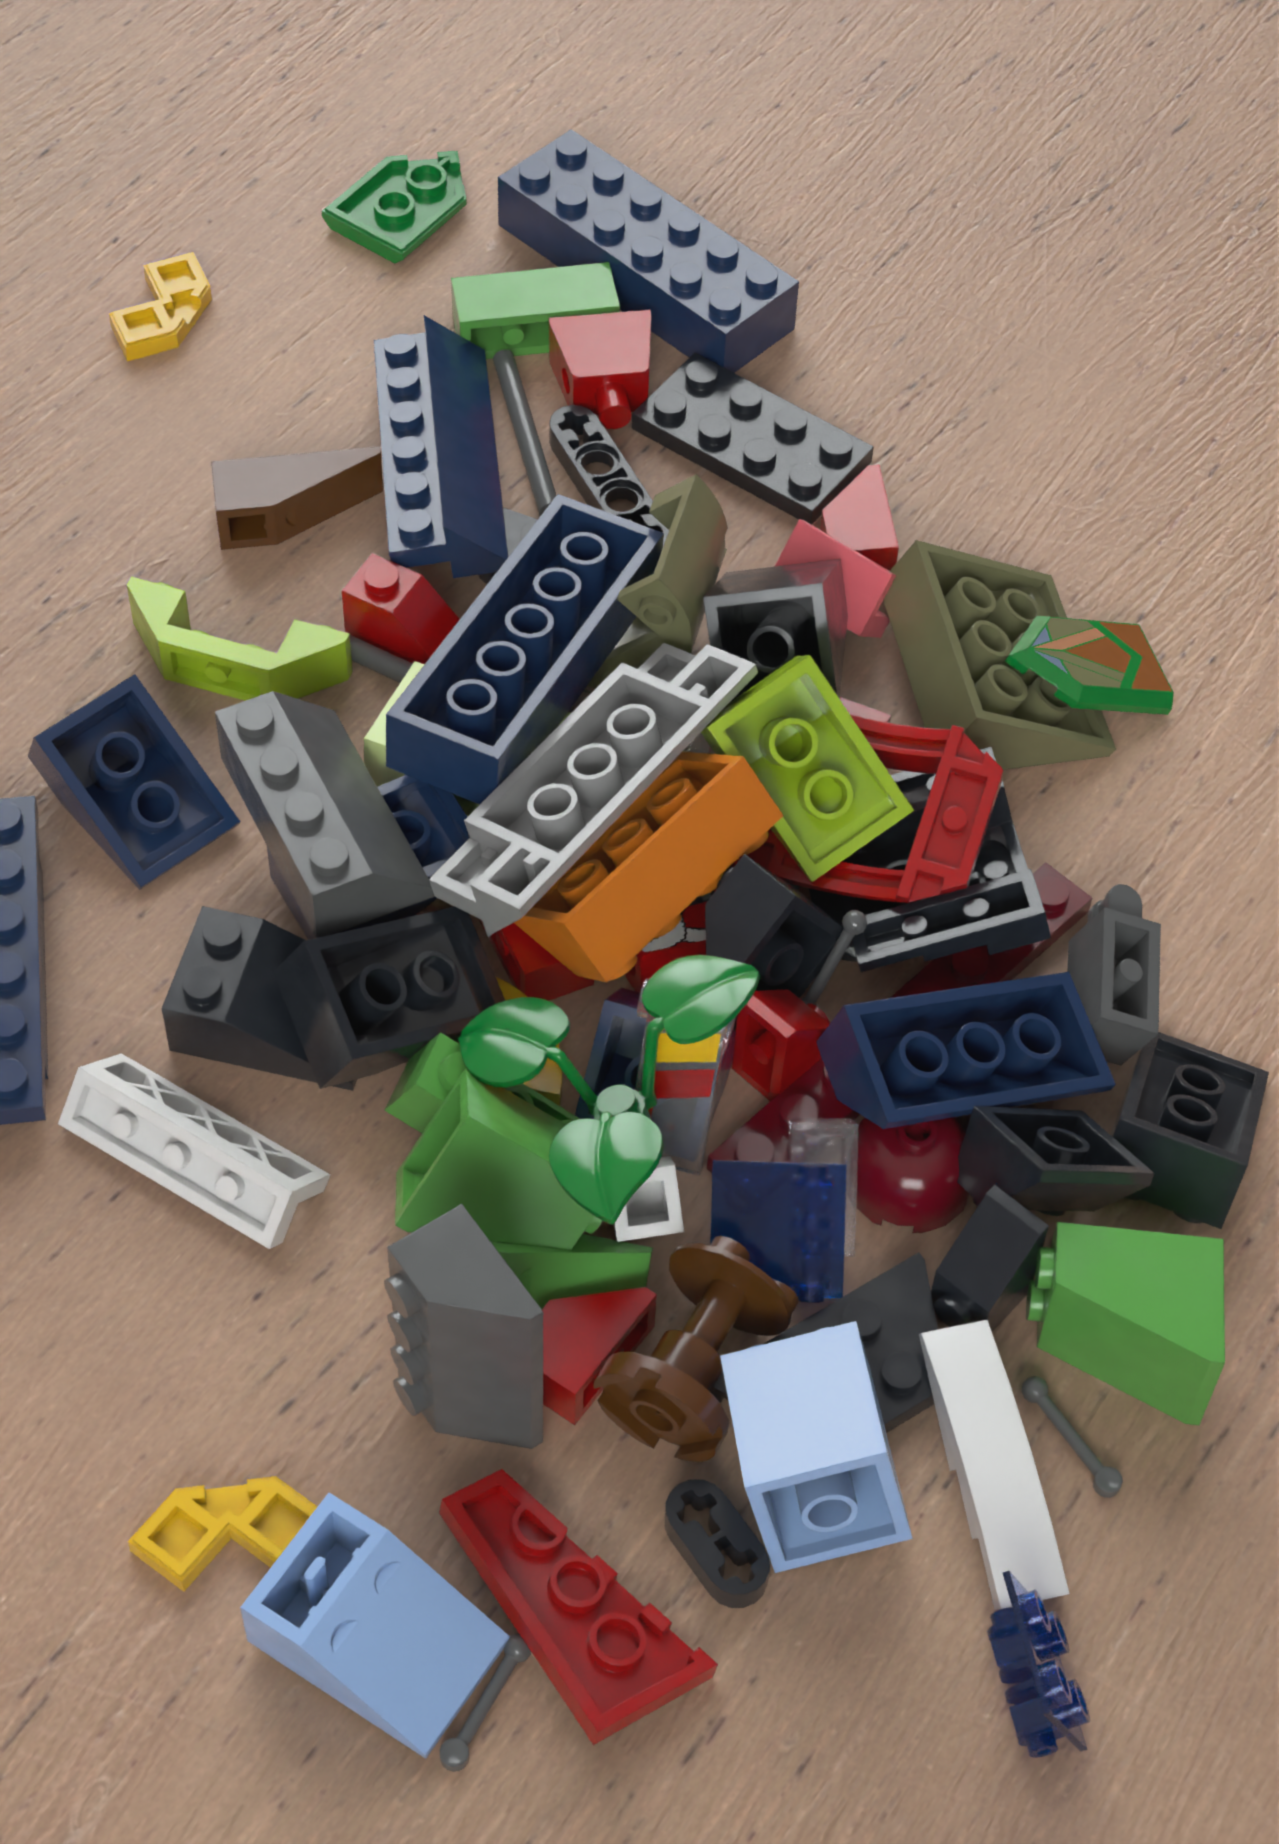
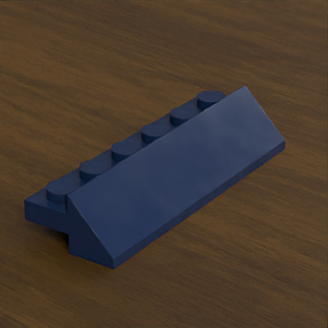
[374,315,509,579]
[0,796,48,1125]

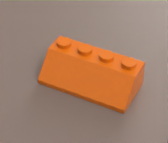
[514,752,784,983]

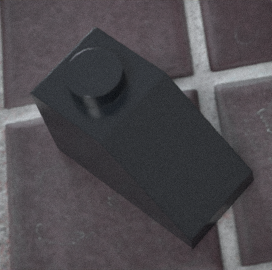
[931,1185,1049,1332]

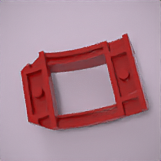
[731,714,1004,903]

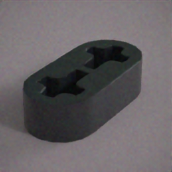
[665,1479,770,1608]

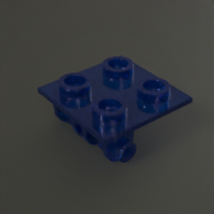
[710,1160,847,1303]
[987,1571,1090,1758]

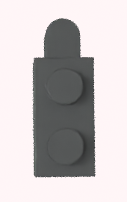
[1067,884,1161,1066]

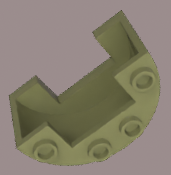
[581,474,728,696]

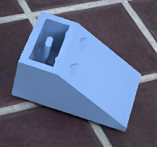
[240,1493,510,1759]

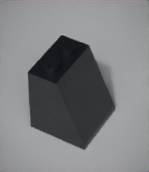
[703,559,848,704]

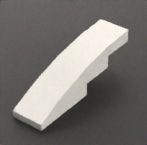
[919,1320,1069,1610]

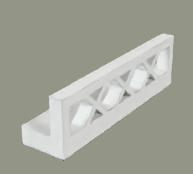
[58,1054,330,1249]

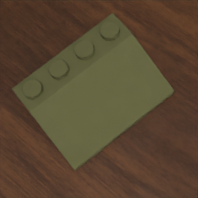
[883,540,1116,770]

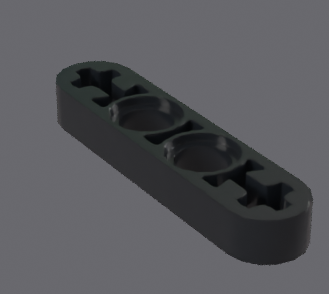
[549,405,669,546]

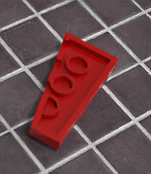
[439,1469,718,1745]

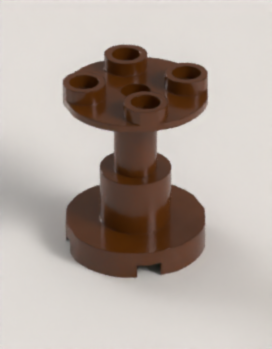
[594,1236,799,1462]

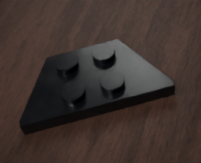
[711,1252,938,1433]

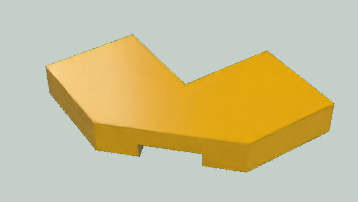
[109,252,212,362]
[128,1476,318,1592]

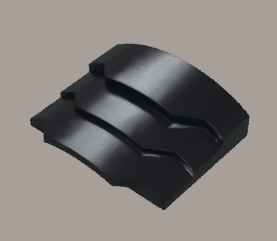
[809,747,1051,972]

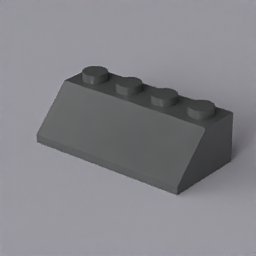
[215,691,434,938]
[384,1204,543,1449]

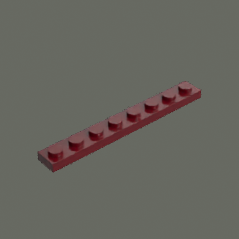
[707,862,1093,1210]

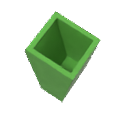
[395,1067,603,1250]

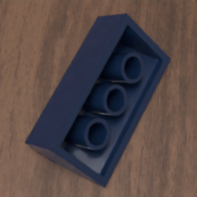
[816,972,1116,1129]

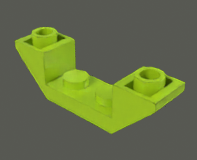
[127,576,353,701]

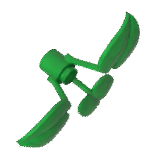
[458,955,760,1225]

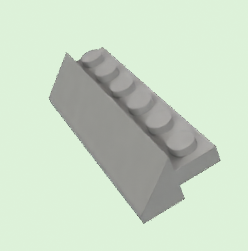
[429,643,758,936]

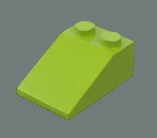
[701,655,914,882]

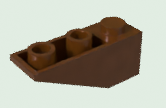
[211,446,383,550]

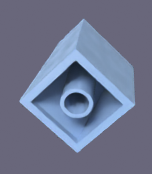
[720,1321,913,1573]

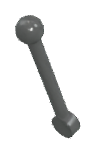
[801,910,867,1006]
[1022,1376,1123,1498]
[440,1633,531,1772]

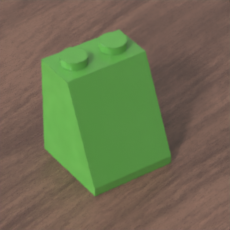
[1026,1222,1225,1425]

